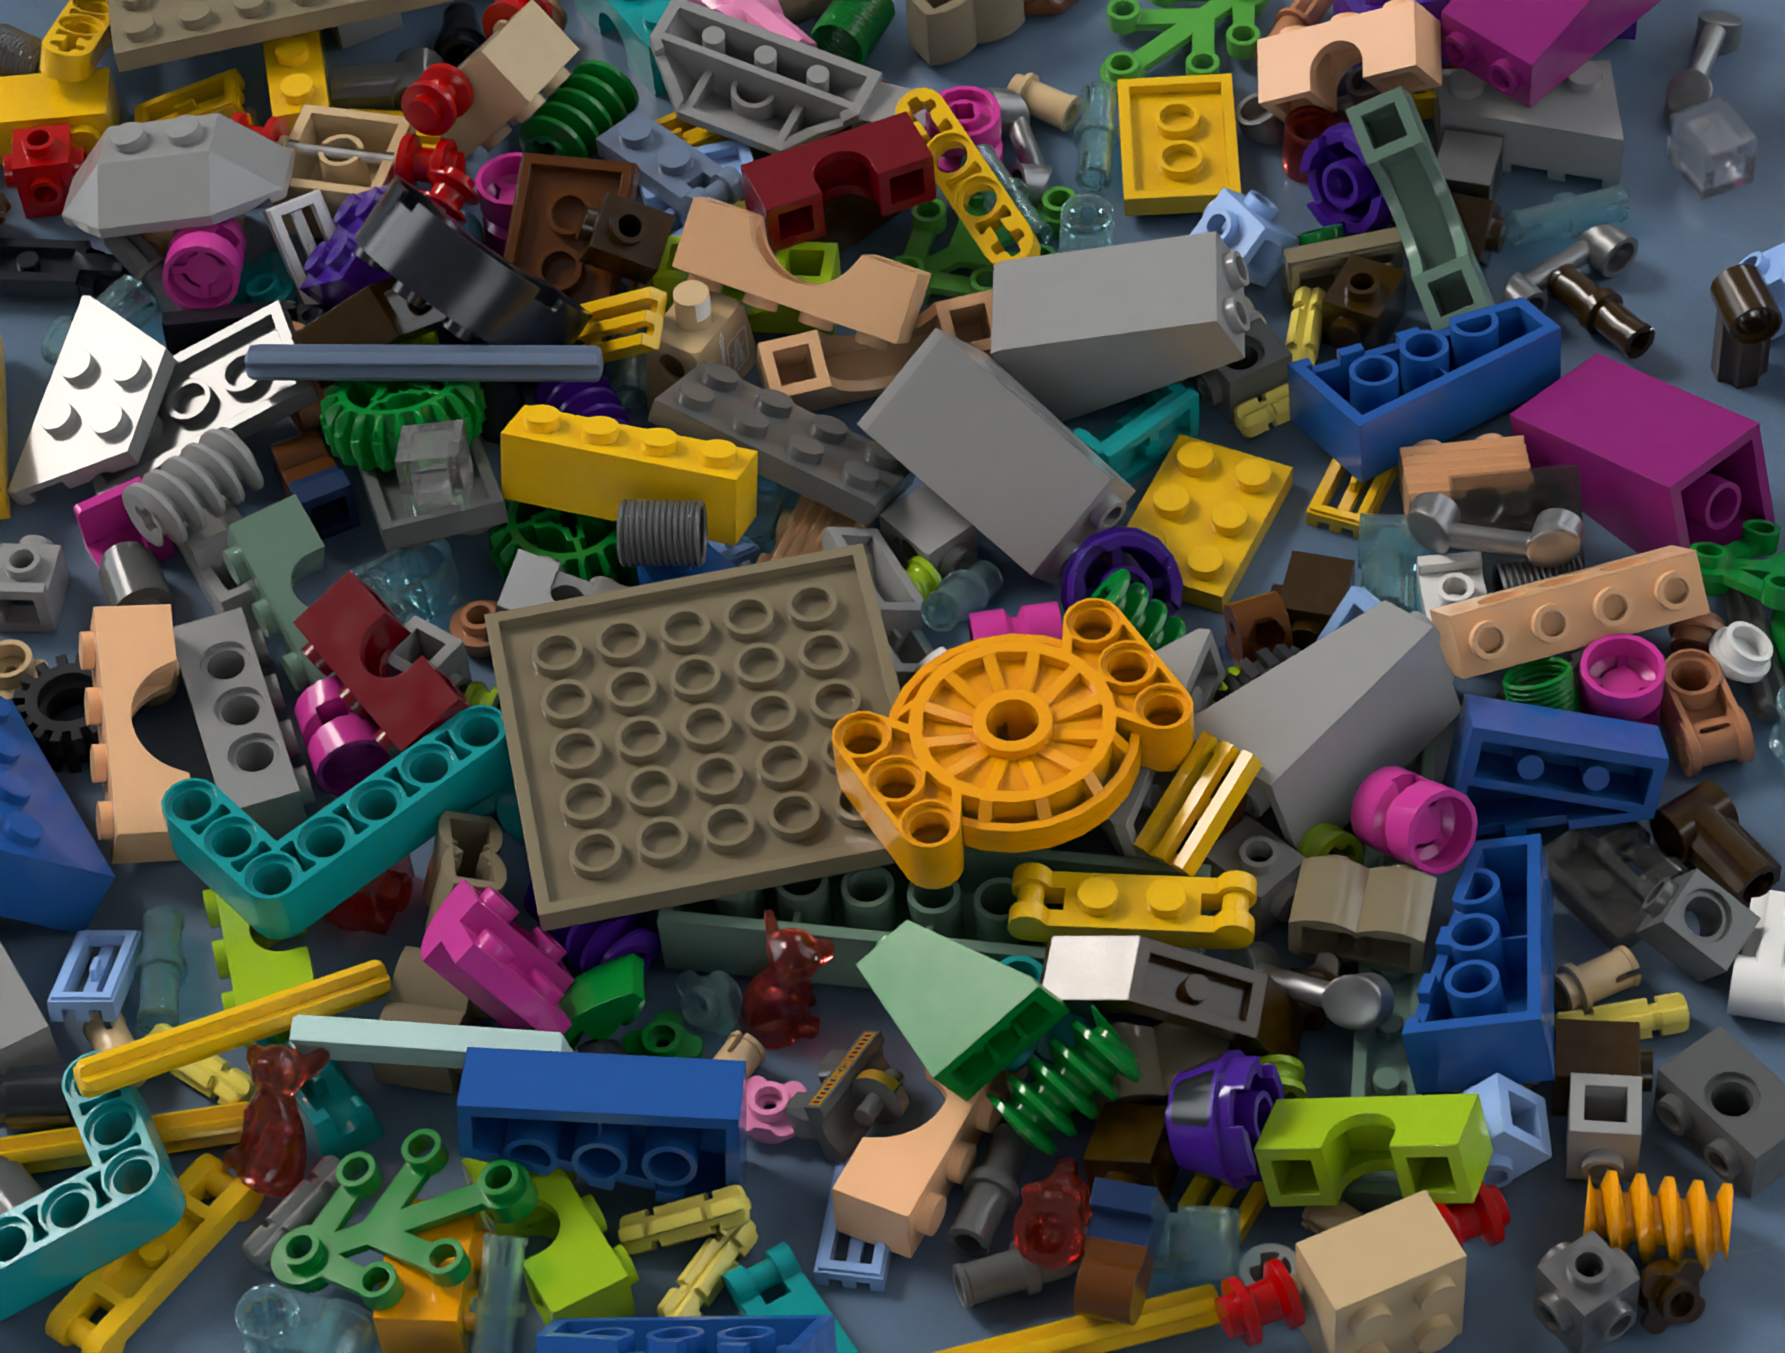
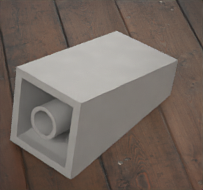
[990,231,1250,422]
[857,328,1136,586]
[1194,600,1461,851]

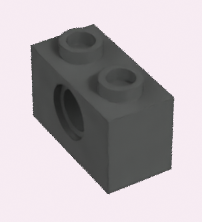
[1654,1025,1785,1198]

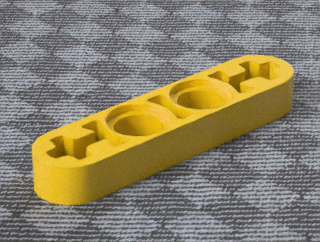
[39,0,112,82]
[895,88,1041,268]

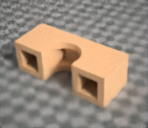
[1257,0,1442,124]

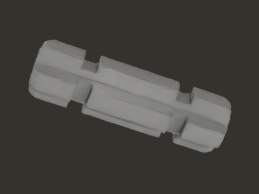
[242,1155,355,1273]

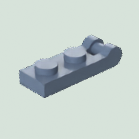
[596,109,744,217]

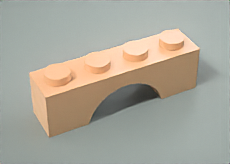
[672,197,932,351]
[756,289,997,412]
[79,604,190,864]
[832,1056,1034,1259]

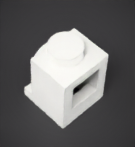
[1416,551,1487,621]

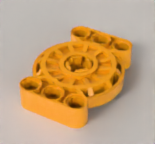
[832,598,1195,889]

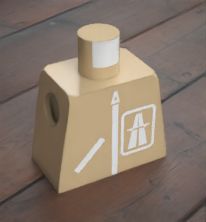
[646,280,757,413]

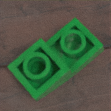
[530,953,647,1050]

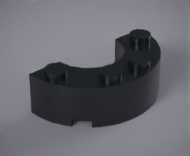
[354,175,593,345]

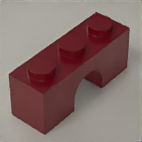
[741,111,937,253]
[293,570,473,759]

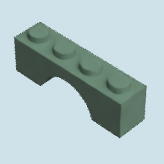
[1345,86,1495,331]

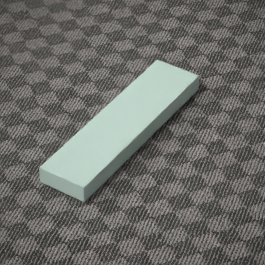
[289,1014,573,1069]

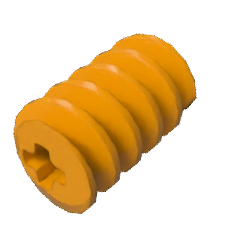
[1583,1170,1734,1271]

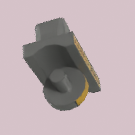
[786,1030,909,1162]

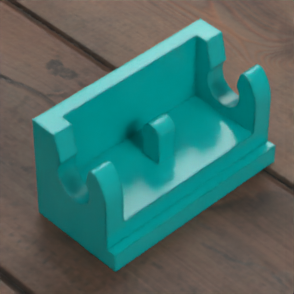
[1072,382,1200,485]
[252,1036,385,1161]

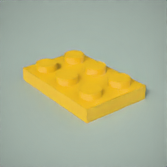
[1117,73,1241,216]
[1126,434,1293,614]

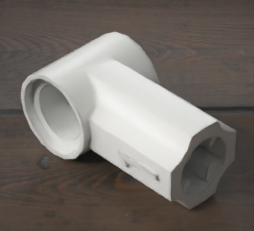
[1727,890,1785,1024]

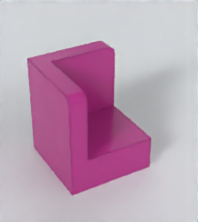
[74,476,175,569]

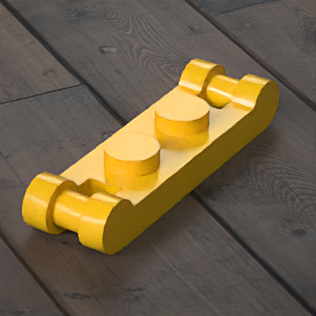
[1007,862,1258,950]
[45,1153,265,1353]

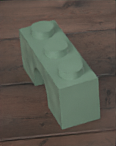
[222,494,336,691]

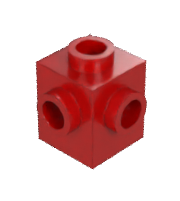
[3,124,88,219]

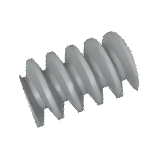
[122,426,264,547]

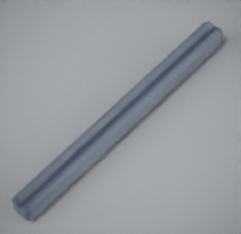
[245,344,604,382]

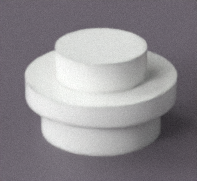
[1708,621,1773,683]

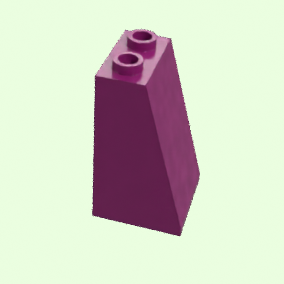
[1441,0,1662,109]
[1509,353,1775,554]

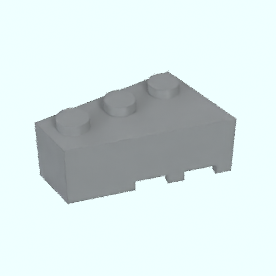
[1433,60,1624,191]

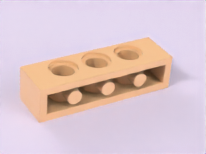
[1430,545,1710,679]

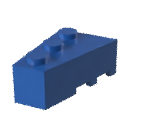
[1442,694,1670,837]

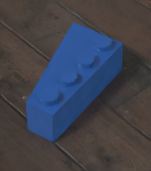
[1287,297,1561,483]
[0,696,116,934]
[1401,833,1555,1094]
[456,1047,747,1203]
[536,1315,837,1353]

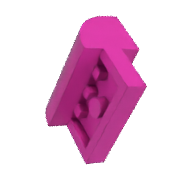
[421,878,575,1035]

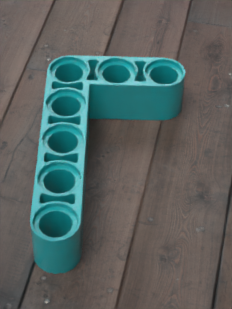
[161,705,513,940]
[0,1051,186,1322]

